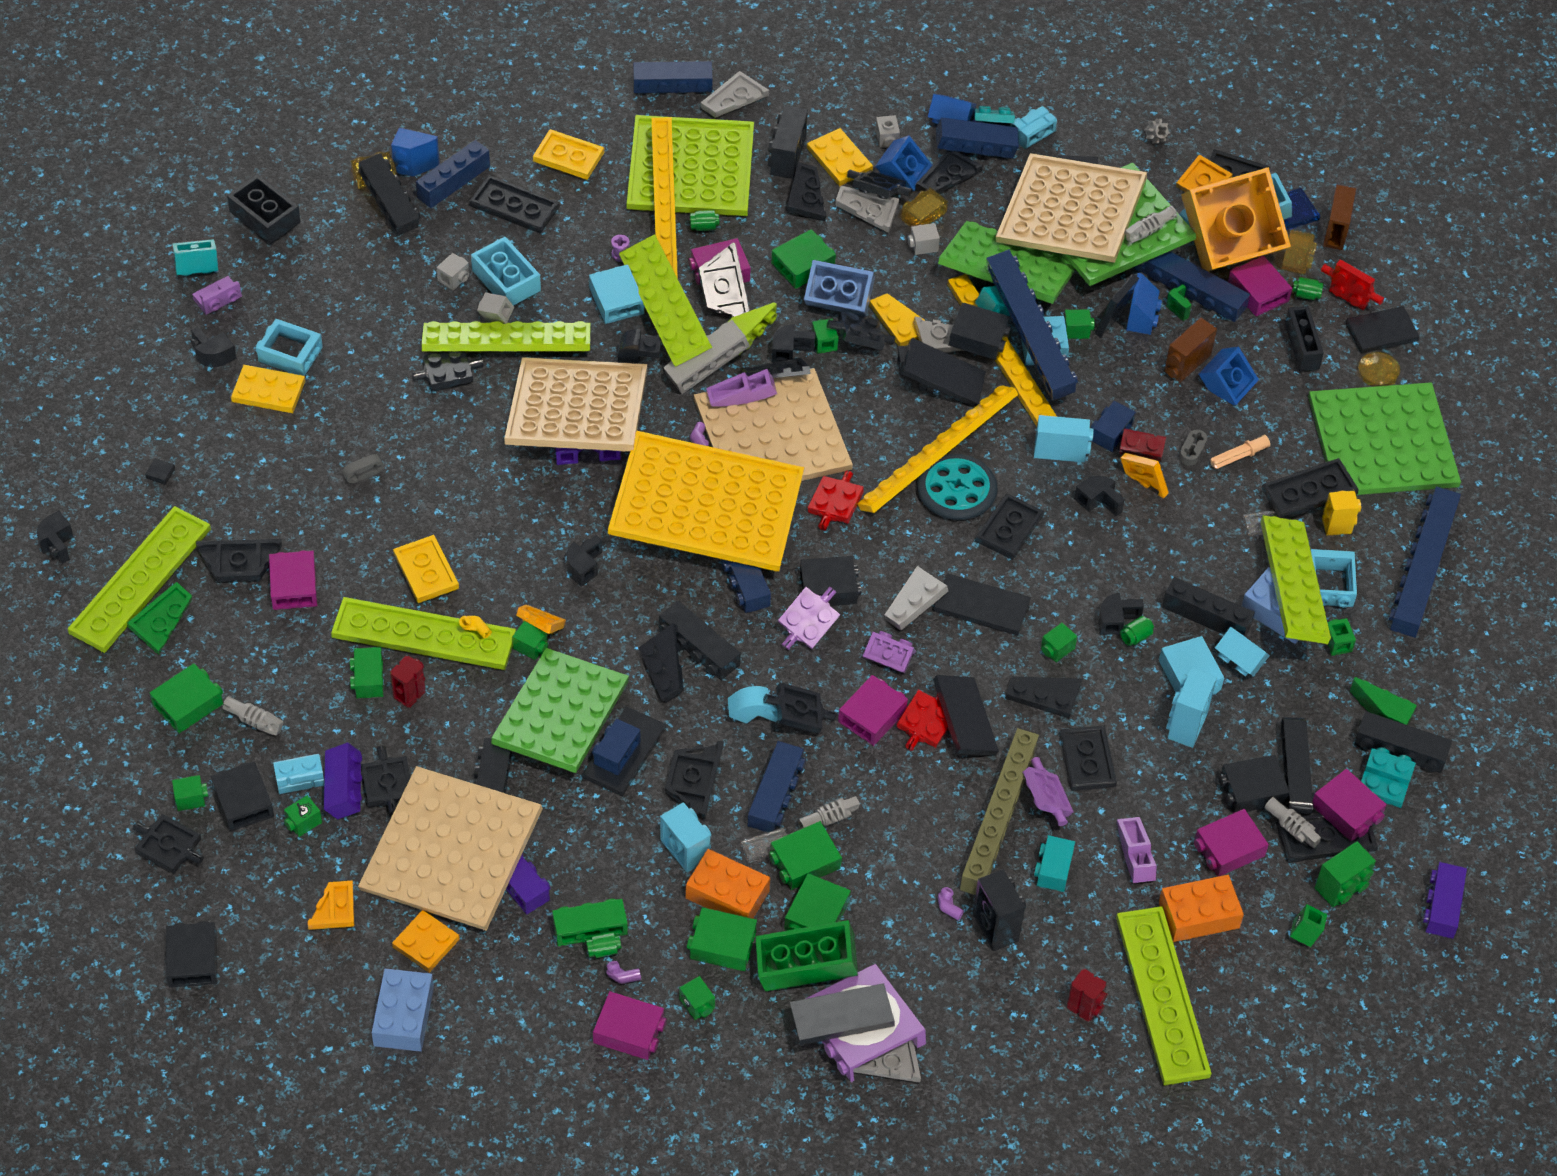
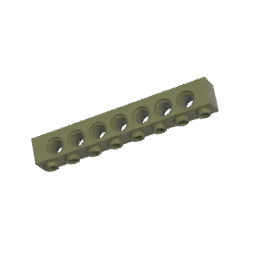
[960,728,1039,895]

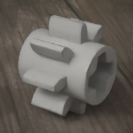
[1144,119,1170,143]

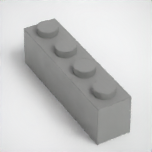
[664,320,750,394]

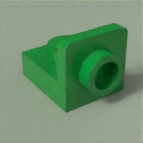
[1166,285,1192,321]

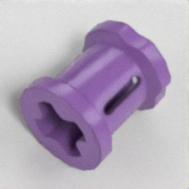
[611,235,630,262]

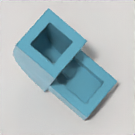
[728,686,778,724]

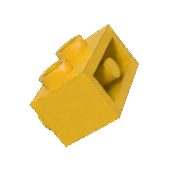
[1322,491,1361,536]

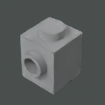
[875,115,900,148]
[908,223,940,255]
[436,253,469,290]
[477,293,514,324]

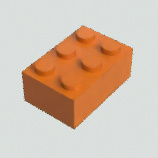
[686,849,770,919]
[1159,875,1244,942]

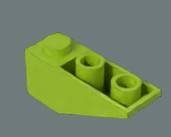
[728,302,777,355]

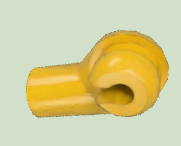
[459,616,492,639]

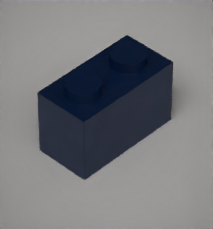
[1091,401,1136,452]
[592,718,641,775]

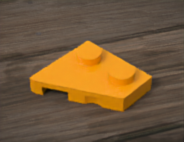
[1120,453,1169,498]
[516,605,566,634]
[308,881,354,930]

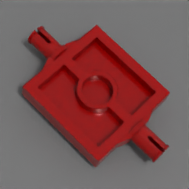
[1321,259,1384,311]
[808,470,864,531]
[896,690,949,751]

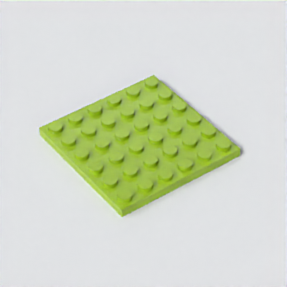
[627,115,754,216]

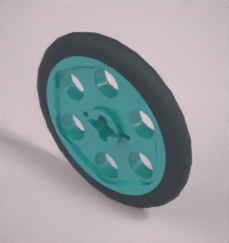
[917,454,998,520]

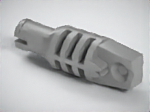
[1125,206,1177,243]
[222,696,283,735]
[798,796,860,829]
[1265,797,1321,848]

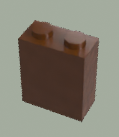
[1323,184,1356,250]
[1164,318,1217,383]

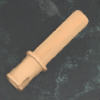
[1210,435,1270,469]

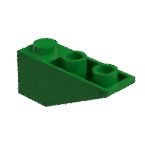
[1350,677,1417,725]

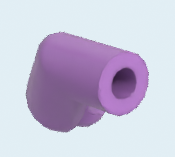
[690,422,709,446]
[938,887,964,921]
[606,961,641,984]

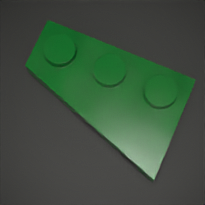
[127,582,192,655]

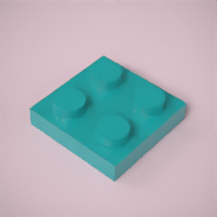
[974,106,1015,123]

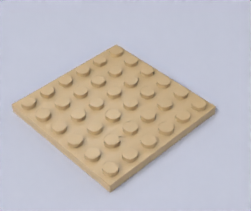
[996,153,1147,263]
[505,358,647,452]
[694,368,853,481]
[358,766,543,931]

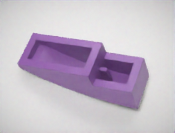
[706,369,777,407]
[1117,817,1157,883]

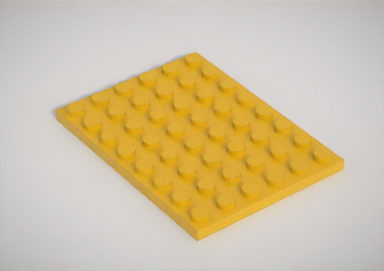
[608,431,804,572]

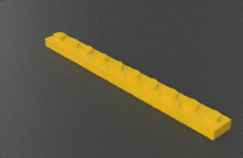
[652,117,678,279]
[947,274,1057,427]
[857,385,1018,513]

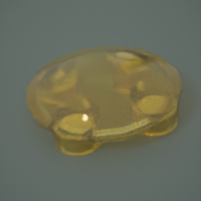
[1359,352,1400,385]

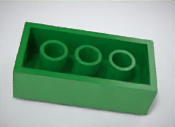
[756,920,858,991]

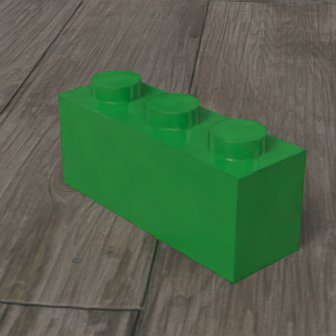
[552,899,628,946]

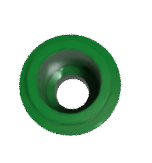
[690,210,719,231]
[1292,277,1323,300]
[1120,616,1154,646]
[586,931,622,958]

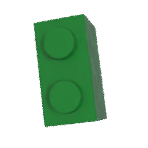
[350,647,384,698]

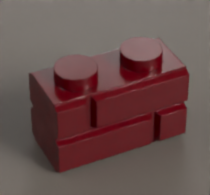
[1119,428,1166,462]
[390,656,426,708]
[1067,969,1108,1022]

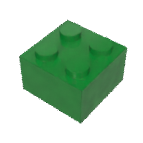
[1315,841,1376,907]

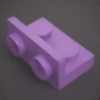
[192,276,242,315]
[863,631,916,674]

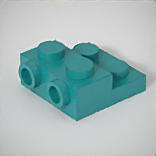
[1361,748,1416,808]

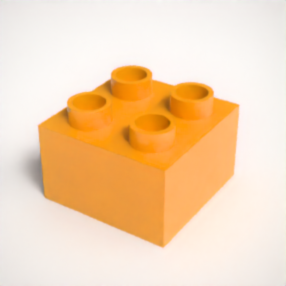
[1181,167,1291,272]

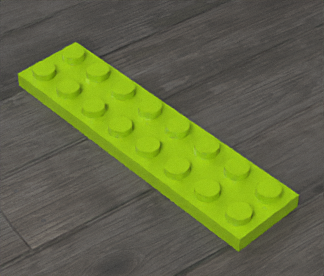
[619,234,712,367]
[422,321,591,351]
[68,506,211,653]
[1260,515,1331,644]
[331,597,516,670]
[1116,906,1212,1085]

